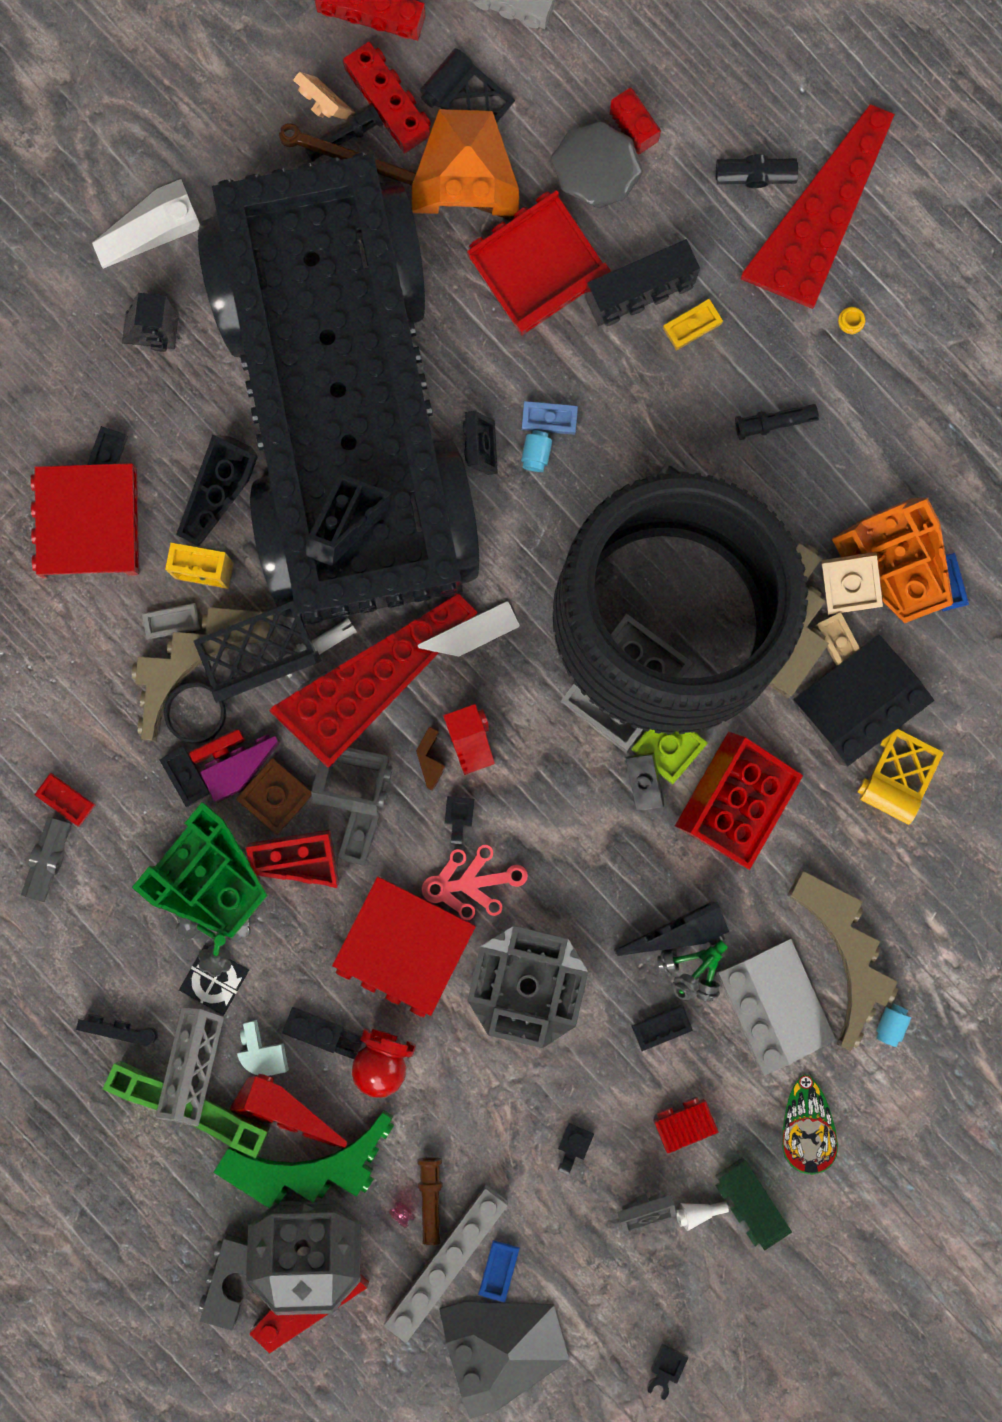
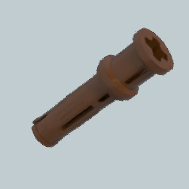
[417,1157,443,1245]

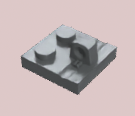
[617,1193,676,1233]

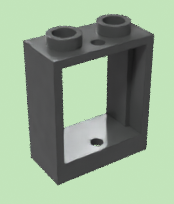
[311,748,393,816]

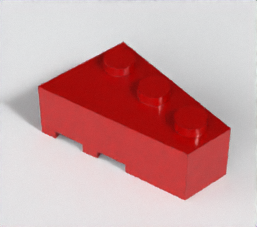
[246,829,339,888]

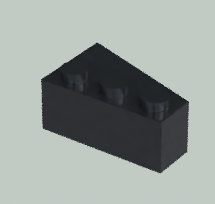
[122,292,179,352]

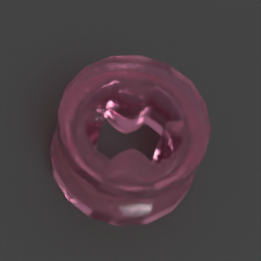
[388,1201,416,1228]

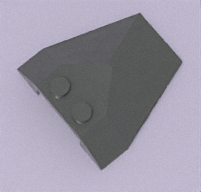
[439,1300,569,1419]

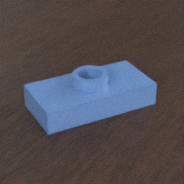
[522,401,578,435]

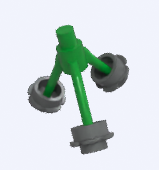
[657,940,728,1002]

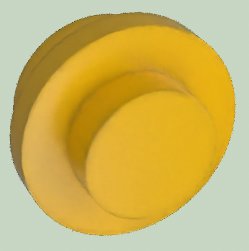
[838,307,865,334]

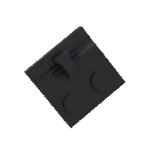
[463,411,498,475]

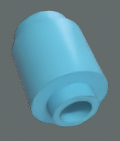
[521,430,553,472]
[876,1004,912,1047]

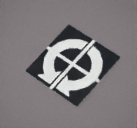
[179,944,249,1016]

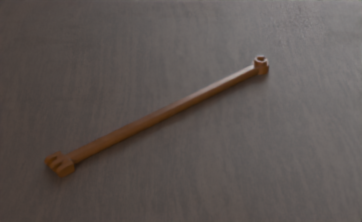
[279,123,577,223]

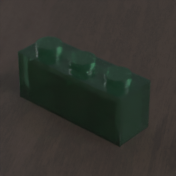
[715,1157,792,1251]

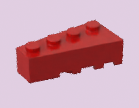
[443,704,495,775]
[249,1274,369,1354]

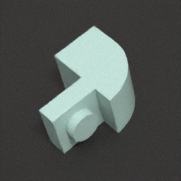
[237,1020,289,1076]

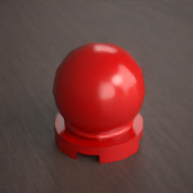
[352,1028,416,1098]

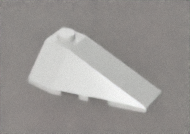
[92,179,200,268]

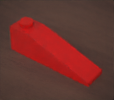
[230,1074,347,1148]

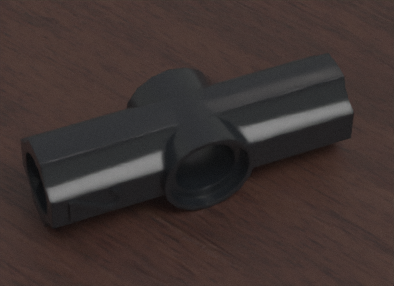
[715,154,798,188]

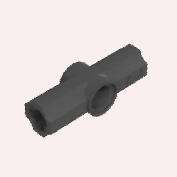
[21,816,71,902]

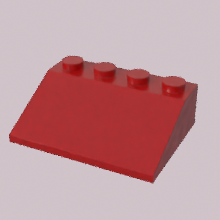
[675,731,803,870]

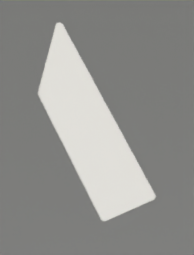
[418,601,520,657]

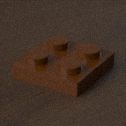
[236,758,312,835]

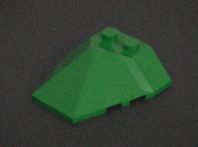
[132,802,268,938]

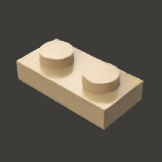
[815,612,860,666]

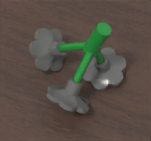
[176,916,251,977]

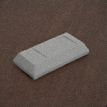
[142,603,200,640]

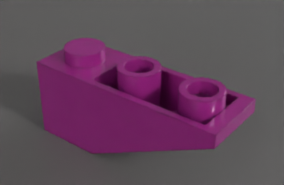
[201,734,280,803]

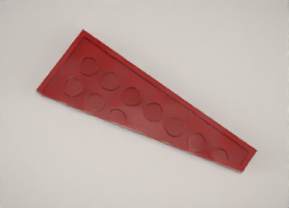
[740,104,895,309]

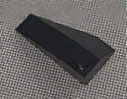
[176,434,258,546]
[614,902,729,956]

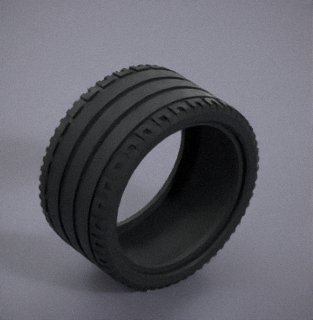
[552,472,808,734]

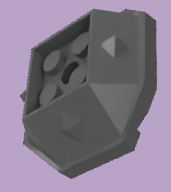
[467,926,588,1048]
[246,1200,361,1315]

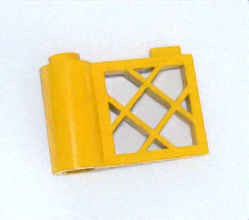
[857,729,944,825]

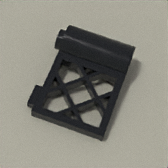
[420,48,515,123]

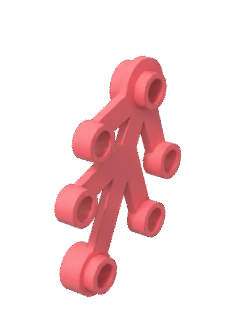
[422,845,528,920]

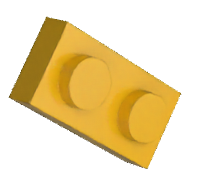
[663,299,723,351]

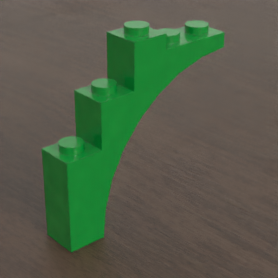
[213,1110,394,1209]

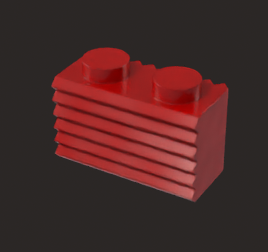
[609,87,661,154]
[653,1097,719,1154]

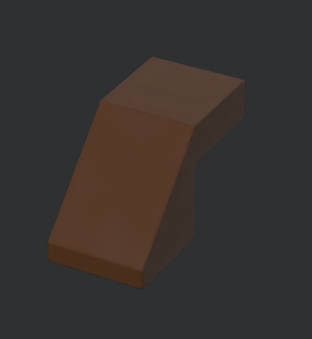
[416,727,446,791]

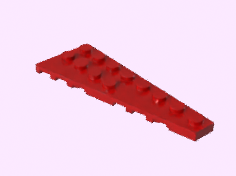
[269,594,478,768]

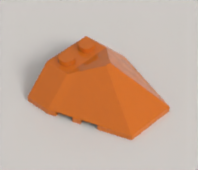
[412,109,519,216]
[832,498,953,623]

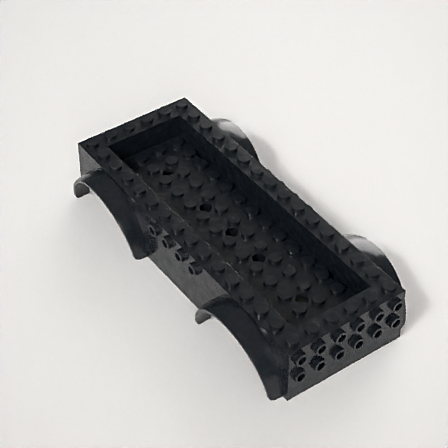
[198,152,479,624]

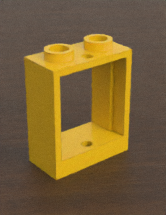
[165,543,234,589]

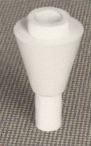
[676,1201,729,1231]

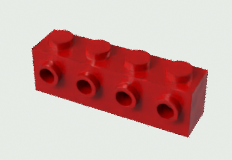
[315,0,426,41]
[343,42,431,154]

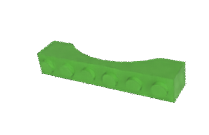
[103,1061,271,1158]

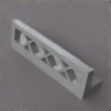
[155,1008,224,1127]

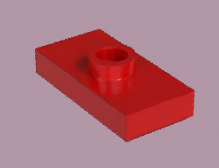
[189,729,246,764]
[34,773,96,827]

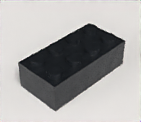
[585,239,700,326]

